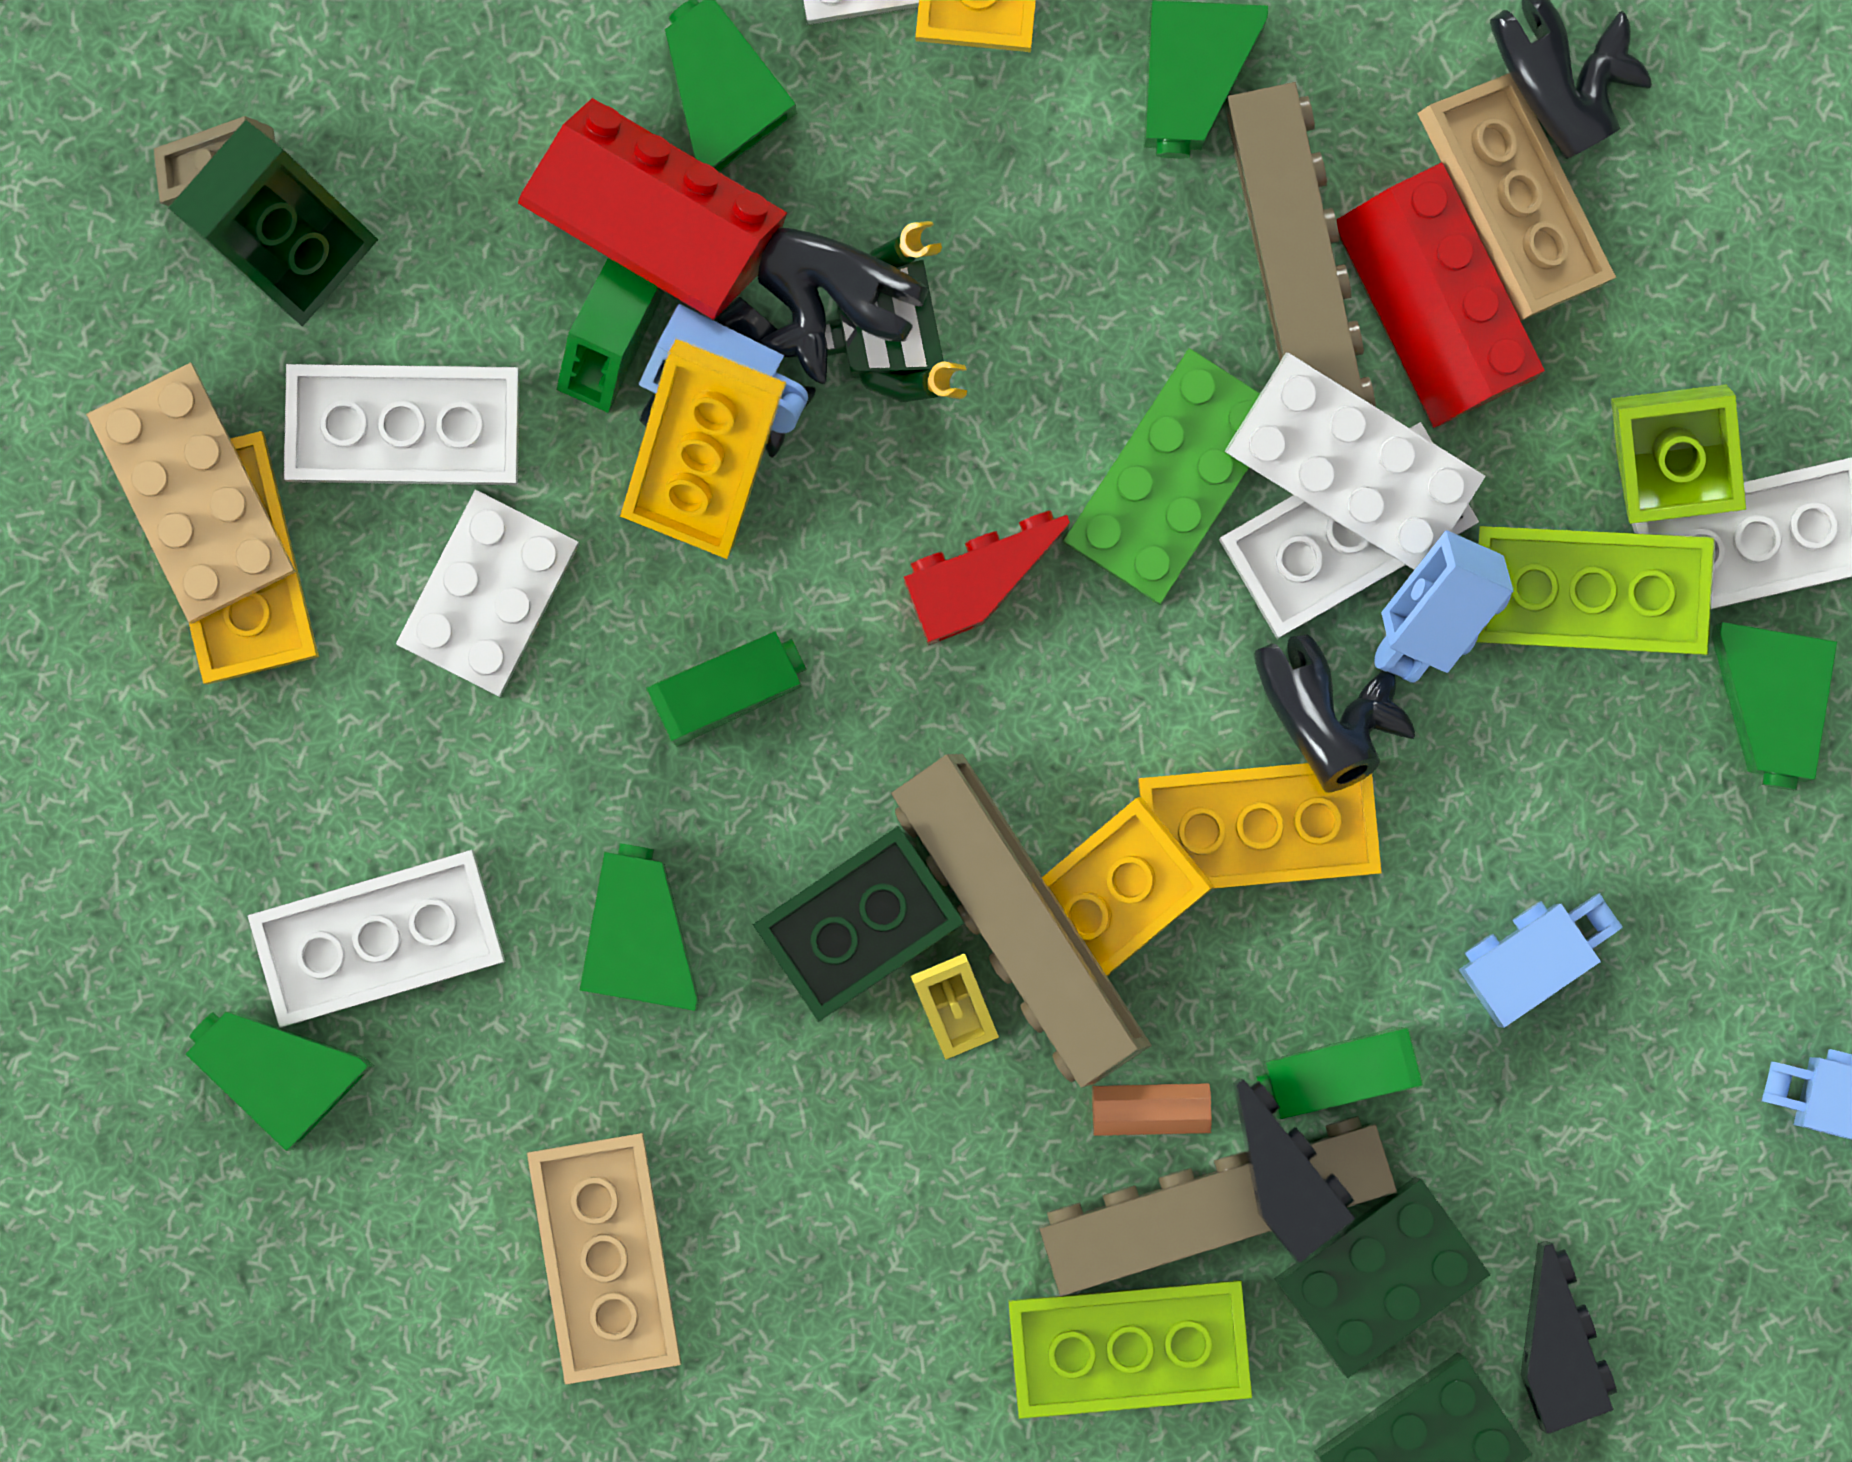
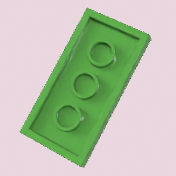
[1063,348,1260,605]

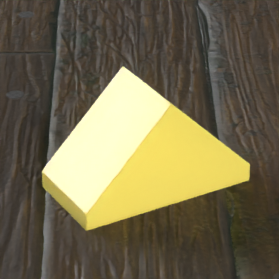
[911,954,999,1060]

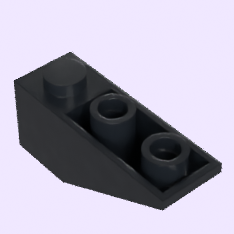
[1233,1078,1355,1263]
[1520,1241,1617,1434]

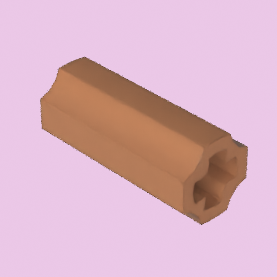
[1092,1083,1212,1136]

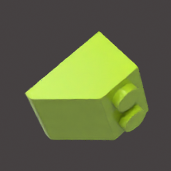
[1611,384,1746,524]

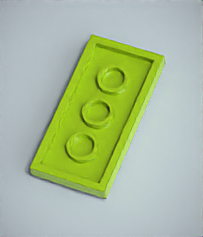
[1476,526,1715,655]
[1008,1280,1252,1419]

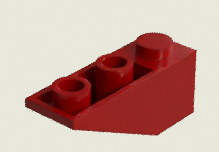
[904,510,1070,646]

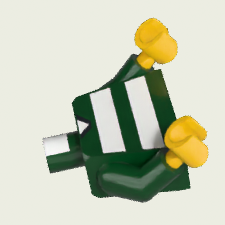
[825,221,967,402]

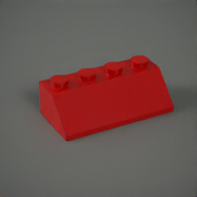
[518,98,787,320]
[1336,162,1545,429]

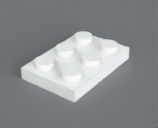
[396,490,580,698]

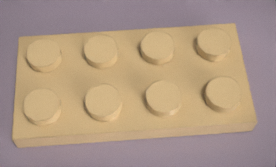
[1417,73,1616,321]
[86,362,296,624]
[527,1133,682,1385]

